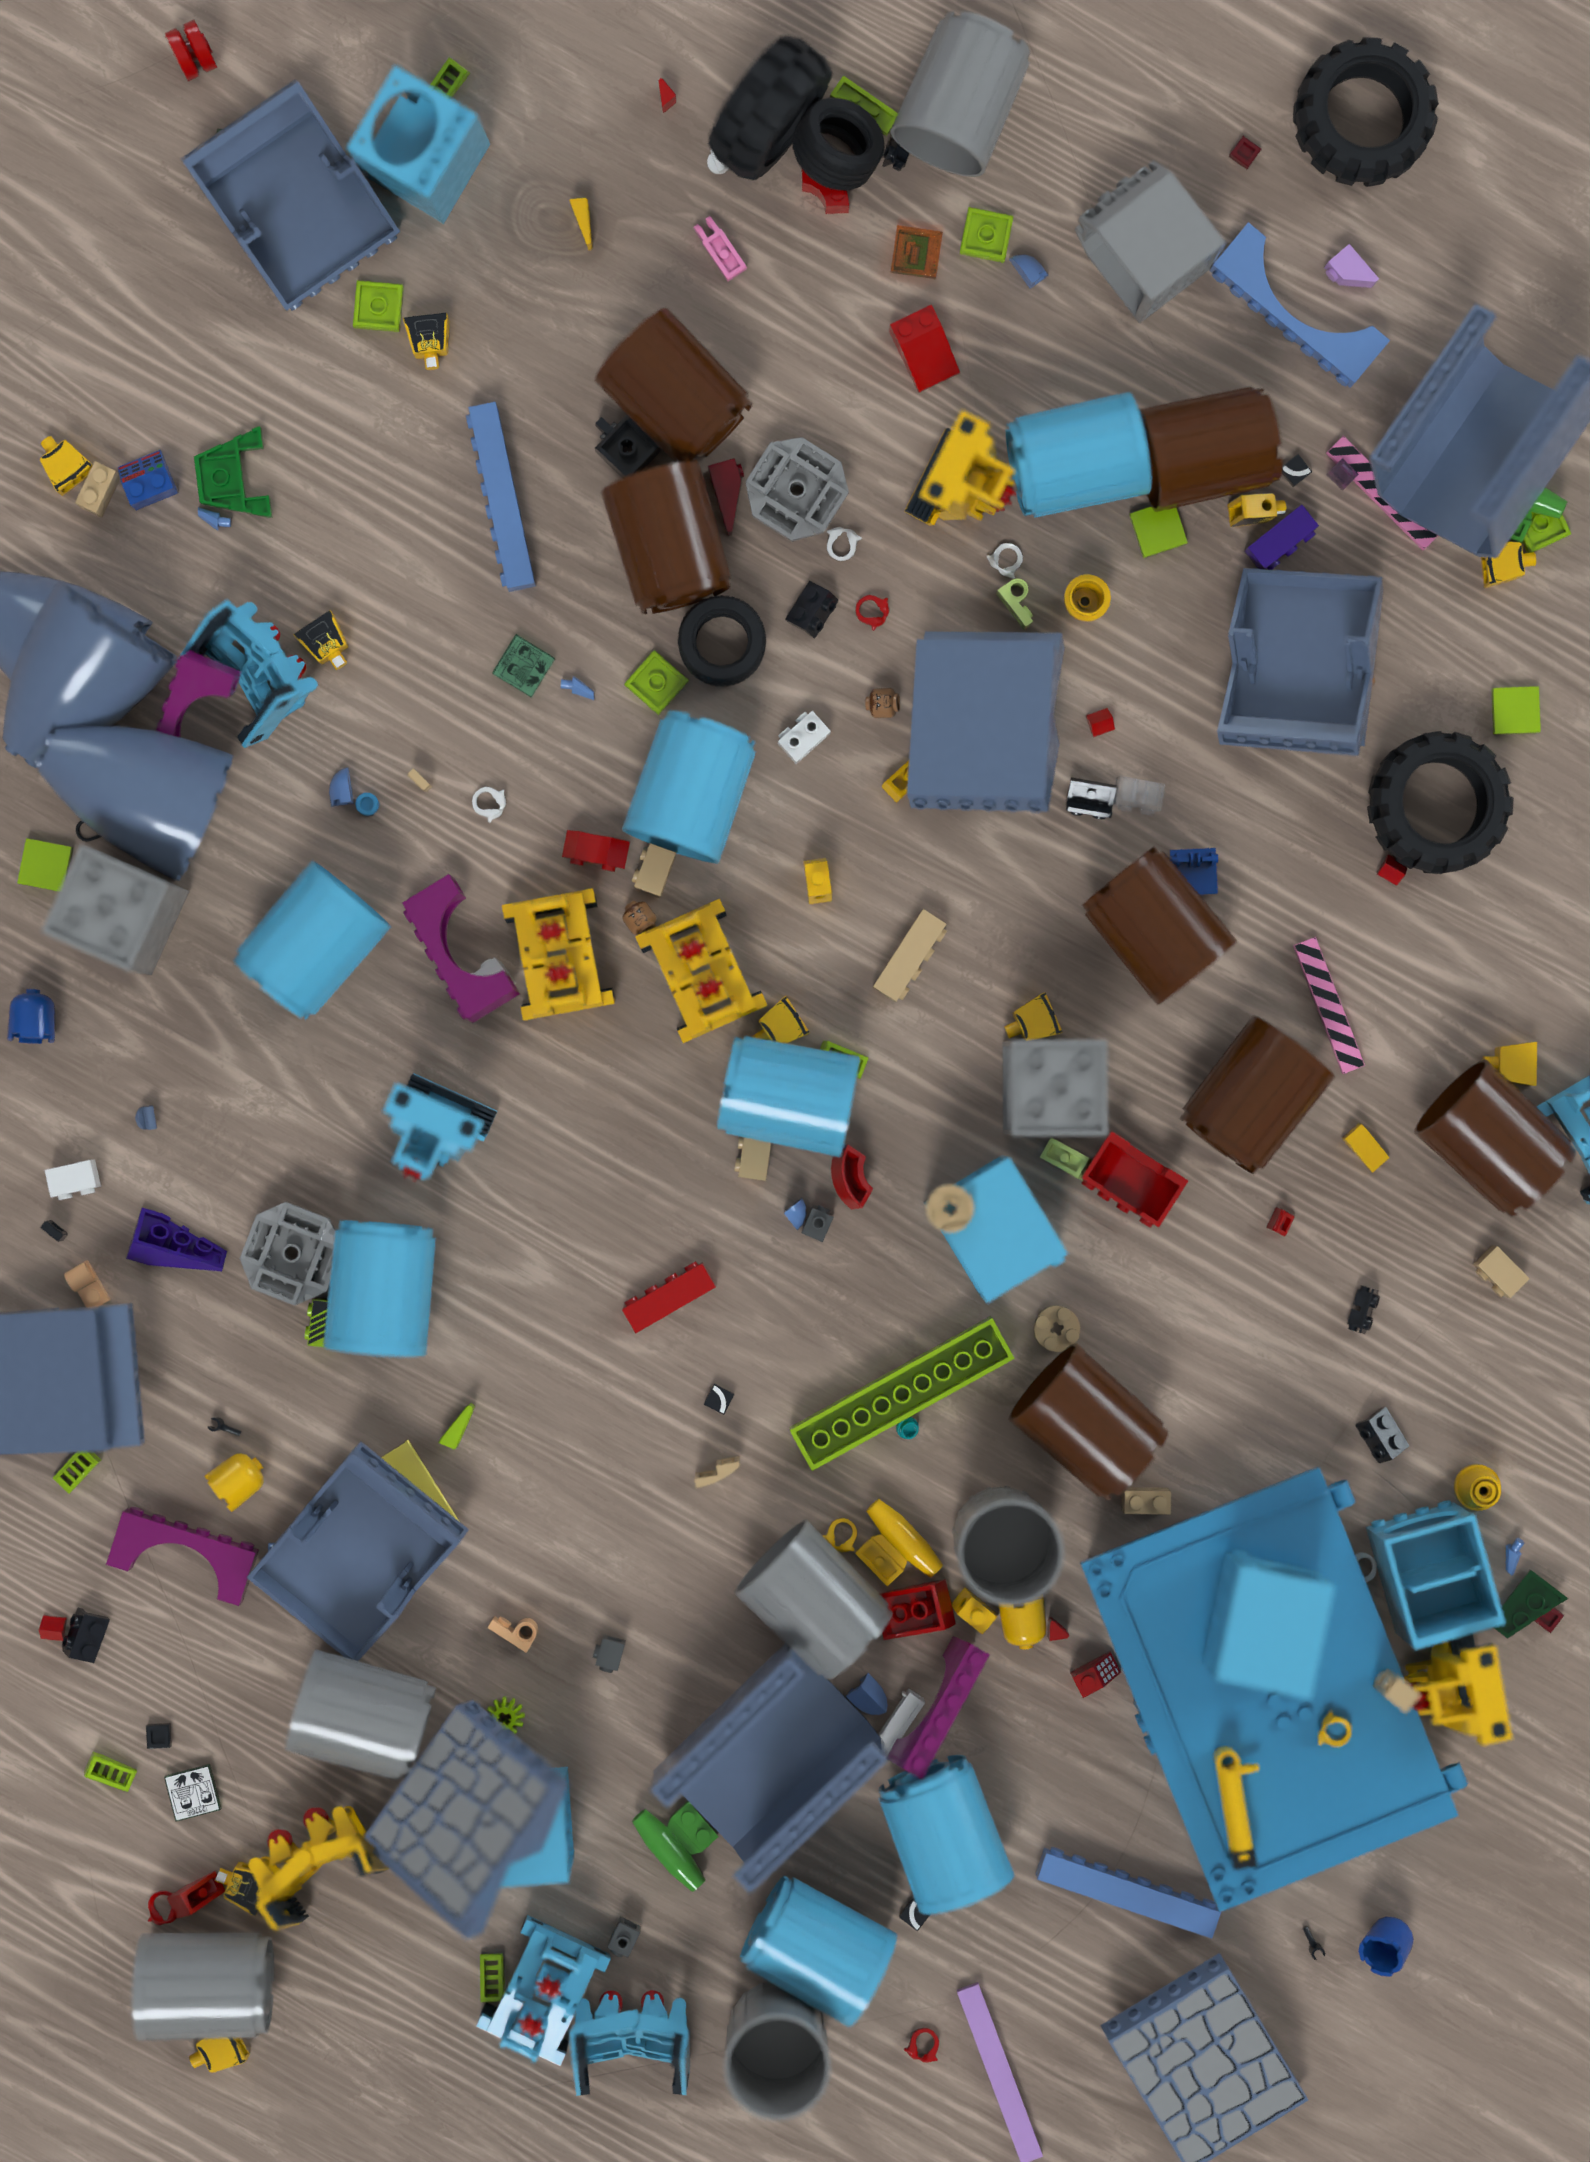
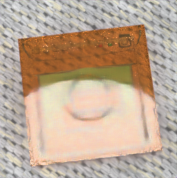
[890,225,943,279]

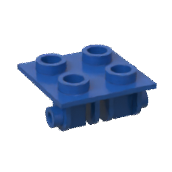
[1170,848,1218,895]

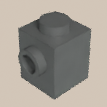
[801,1205,834,1242]
[593,1635,626,1673]
[607,1917,641,1957]

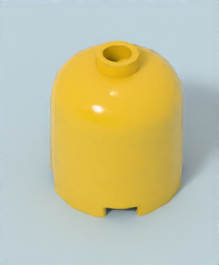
[204,1453,264,1512]
[998,1595,1046,1650]

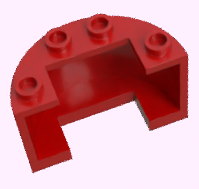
[1081,1131,1189,1228]

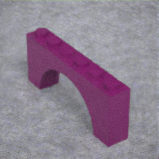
[156,650,241,738]
[402,874,520,1023]
[106,1507,259,1606]
[887,1636,990,1780]

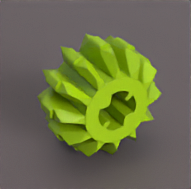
[487,1696,525,1734]

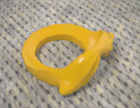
[823,1518,858,1552]
[1318,1711,1352,1747]

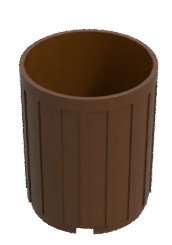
[595,307,753,463]
[1138,386,1283,512]
[601,461,731,614]
[1082,846,1237,1005]
[1179,1016,1335,1175]
[1414,1059,1576,1216]
[1009,1343,1168,1500]

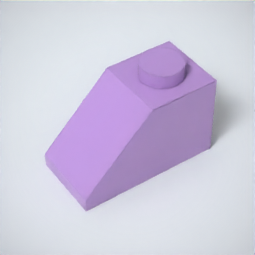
[1324,244,1379,288]

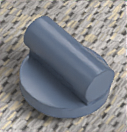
[135,1105,157,1130]

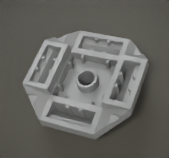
[745,437,849,542]
[240,1202,335,1306]

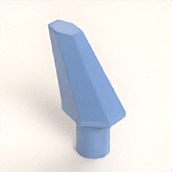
[198,507,231,530]
[561,676,595,700]
[1506,1538,1524,1576]

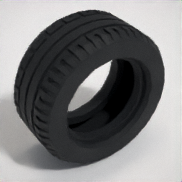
[792,98,885,190]
[678,595,766,687]

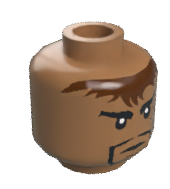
[865,688,900,718]
[622,901,657,935]

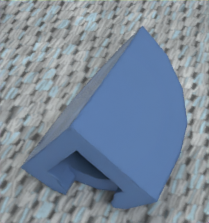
[1009,254,1049,289]
[329,767,354,807]
[784,1198,806,1230]
[846,1673,888,1715]

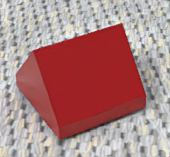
[1086,708,1115,737]
[1376,854,1407,886]
[1266,1207,1295,1237]
[39,1615,67,1641]
[1047,1617,1070,1641]

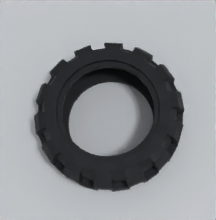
[708,35,832,180]
[1293,37,1439,187]
[1367,731,1514,874]

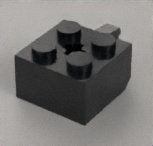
[595,415,661,478]

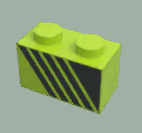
[305,1298,328,1347]

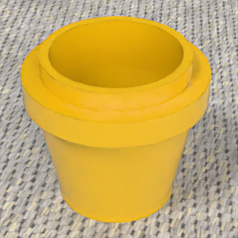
[1064,574,1111,622]
[1454,1464,1501,1511]

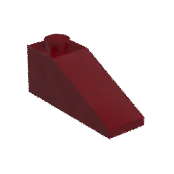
[708,458,744,536]

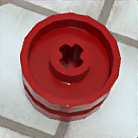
[165,19,218,81]

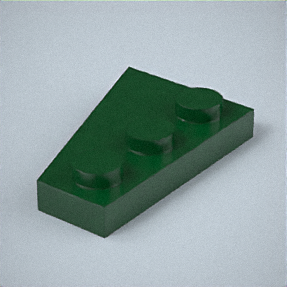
[1494,1569,1569,1639]

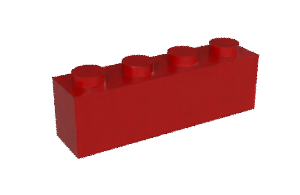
[622,1261,716,1333]

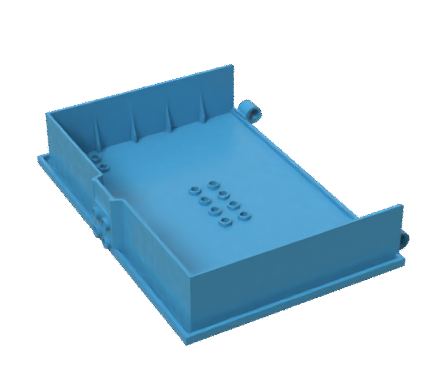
[1080,1467,1468,1912]

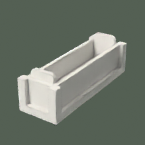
[878,1688,925,1756]

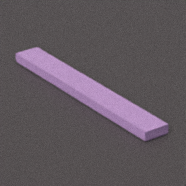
[957,1982,1043,2162]

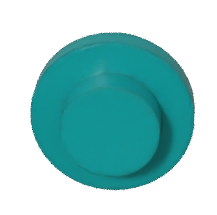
[896,1417,919,1439]

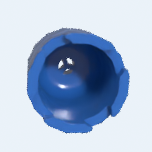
[7,989,55,1044]
[1359,1917,1414,1977]

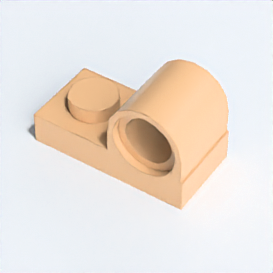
[64,1260,111,1307]
[488,1616,538,1653]

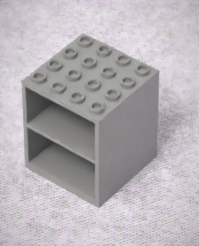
[42,845,189,975]
[1003,1040,1107,1136]

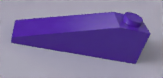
[126,1208,227,1271]

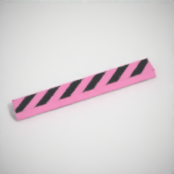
[1326,436,1438,551]
[1293,937,1365,1074]

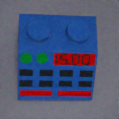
[118,450,178,511]

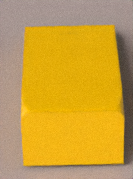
[569,198,593,250]
[882,760,909,803]
[1342,1123,1390,1173]

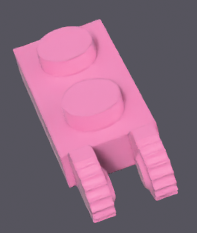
[693,216,747,282]

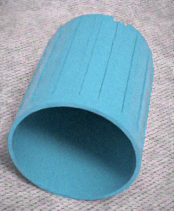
[1005,392,1151,518]
[622,711,756,864]
[233,860,391,1020]
[717,1036,860,1157]
[323,1220,436,1357]
[878,1755,1015,1914]
[740,1876,897,2027]

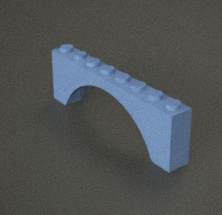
[1210,222,1390,388]

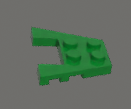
[194,426,273,518]

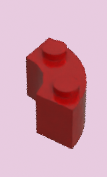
[801,169,849,214]
[562,830,630,872]
[831,1144,873,1209]

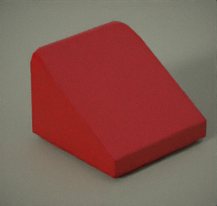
[658,78,676,113]

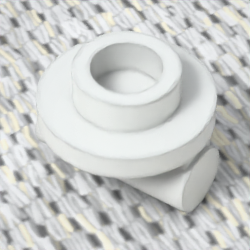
[707,150,729,174]

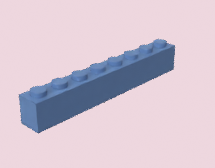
[466,402,536,592]
[1035,1847,1221,1939]

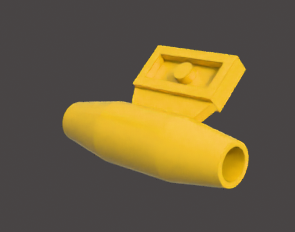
[855,1498,943,1586]

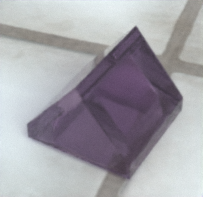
[1326,458,1359,491]

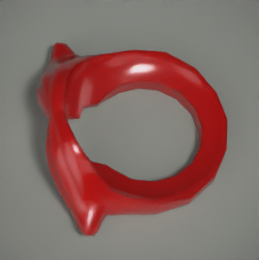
[855,595,889,631]
[148,1890,177,1926]
[904,2028,939,2063]

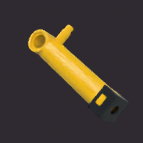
[1213,1746,1259,1870]

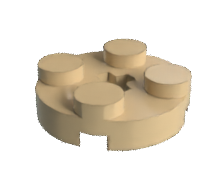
[926,1185,974,1232]
[1034,1305,1080,1352]

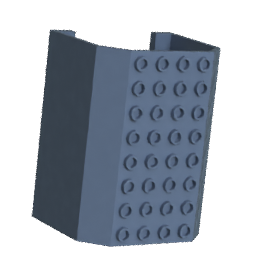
[1370,304,1590,558]
[651,1643,888,1893]

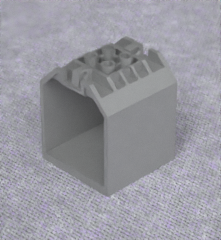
[1075,160,1226,324]

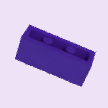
[1244,505,1319,570]

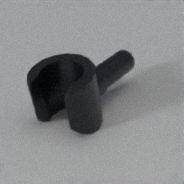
[208,1417,242,1437]
[1302,1926,1325,1960]

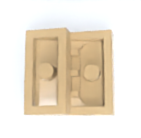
[695,1456,740,1488]

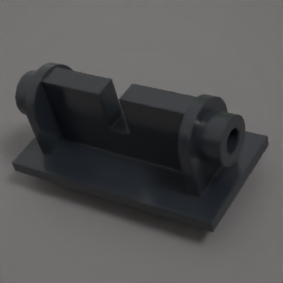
[882,134,909,171]
[1347,1285,1380,1334]

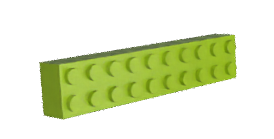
[789,1316,1015,1471]

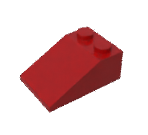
[889,304,960,393]
[878,1579,956,1640]

